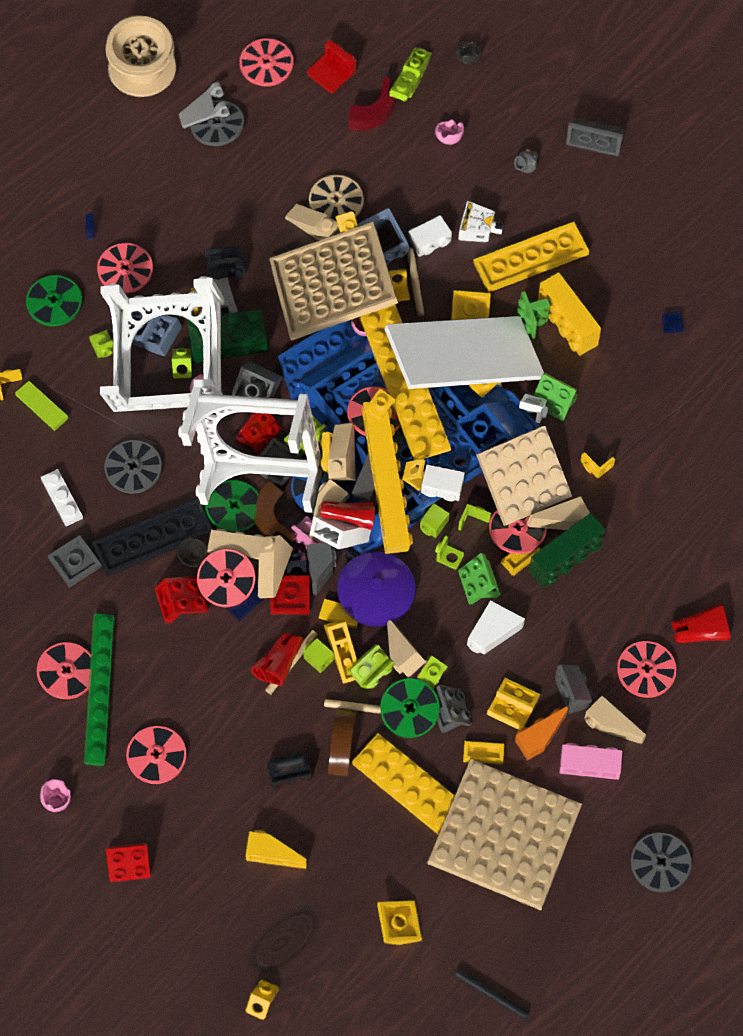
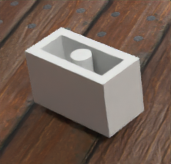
[408,216,452,257]
[421,465,465,501]

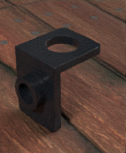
[287,548,307,576]

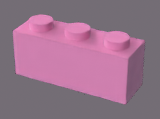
[559,743,622,780]

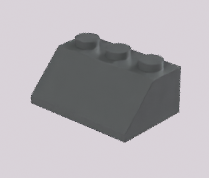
[566,117,625,156]

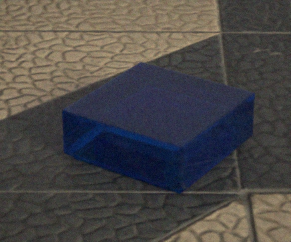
[85,214,94,239]
[662,313,683,334]

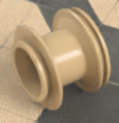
[106,16,176,97]

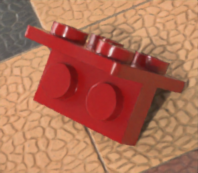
[235,412,281,455]
[106,843,150,882]

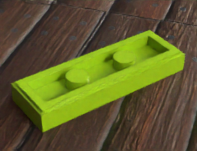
[15,381,68,431]

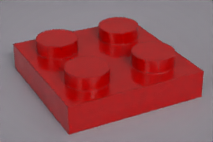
[270,575,310,614]

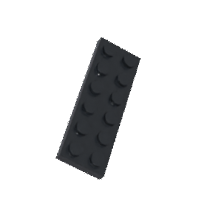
[92,499,213,577]

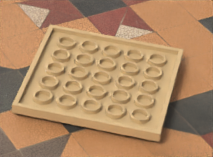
[269,222,398,340]
[427,759,582,910]

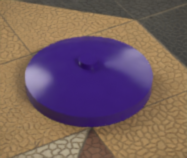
[337,552,415,626]

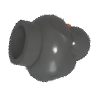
[514,149,538,173]

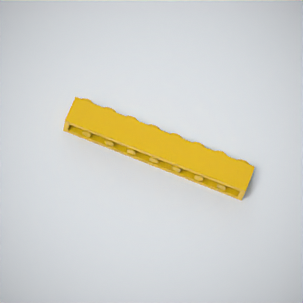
[362,402,413,554]

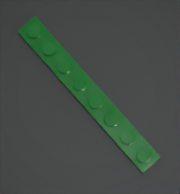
[84,613,114,766]

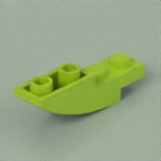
[389,47,432,101]

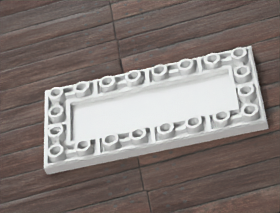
[385,316,544,389]

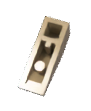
[285,204,340,241]
[328,423,356,482]
[309,479,349,541]
[527,496,590,530]
[258,536,293,598]
[387,620,426,677]
[585,696,646,744]

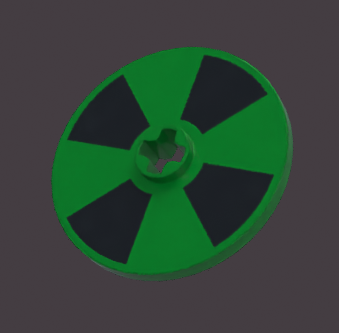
[26,275,82,326]
[205,480,259,533]
[380,678,440,738]

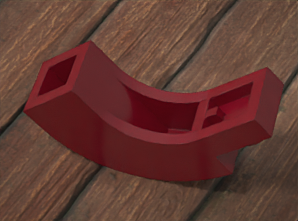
[349,77,395,131]

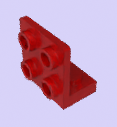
[155,577,208,623]

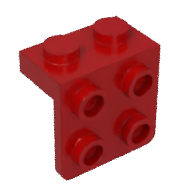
[307,40,356,93]

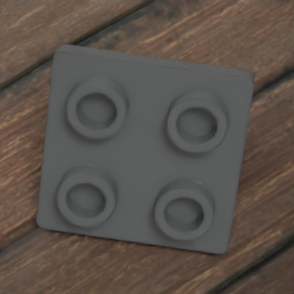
[436,685,472,733]

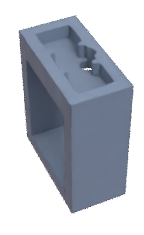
[357,208,411,264]

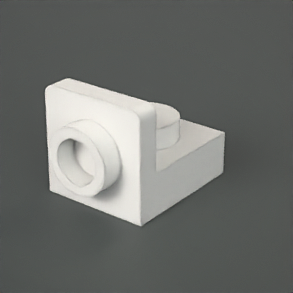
[519,394,548,423]

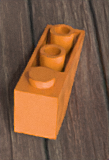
[515,706,568,760]

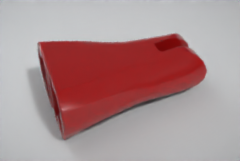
[320,500,375,530]
[671,603,730,643]
[251,632,303,686]

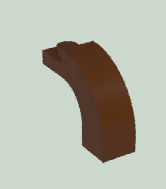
[254,481,297,547]
[328,709,356,777]

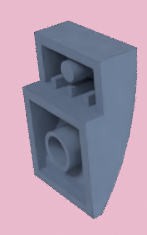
[112,310,182,356]

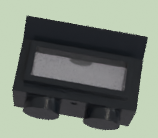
[205,246,245,280]
[267,752,311,790]

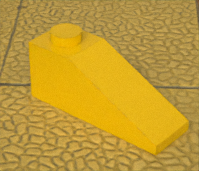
[324,620,357,684]
[246,830,307,869]

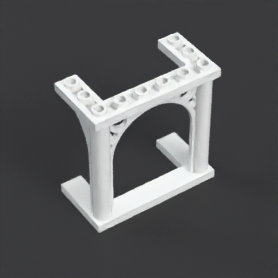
[100,276,224,412]
[179,387,323,513]

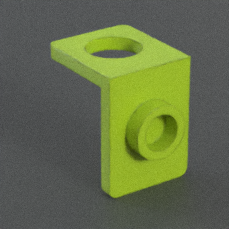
[172,348,192,379]
[458,504,491,530]
[435,536,464,570]
[417,655,447,688]

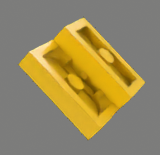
[487,678,540,730]

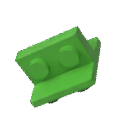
[517,291,550,340]
[534,373,578,421]
[458,553,500,604]

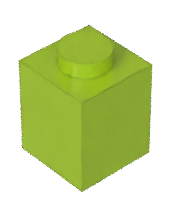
[420,503,449,538]
[303,638,334,673]

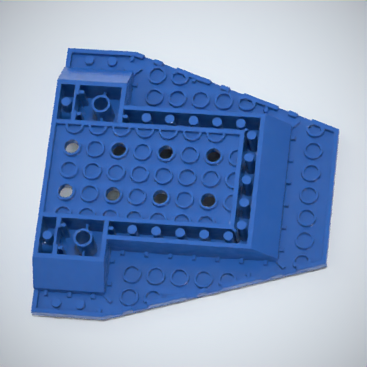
[278,320,540,555]

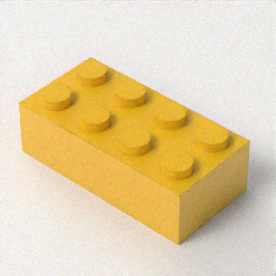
[538,272,601,356]

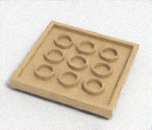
[476,426,572,526]

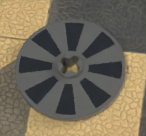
[190,100,244,146]
[104,440,162,494]
[631,833,691,892]

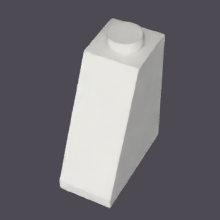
[310,516,371,549]
[467,601,525,654]

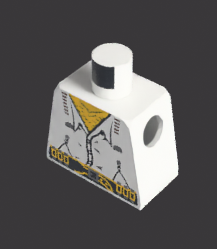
[459,201,503,242]

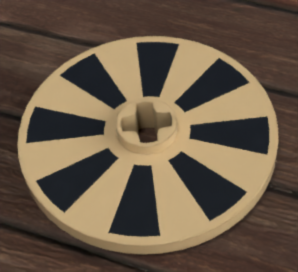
[309,175,364,222]

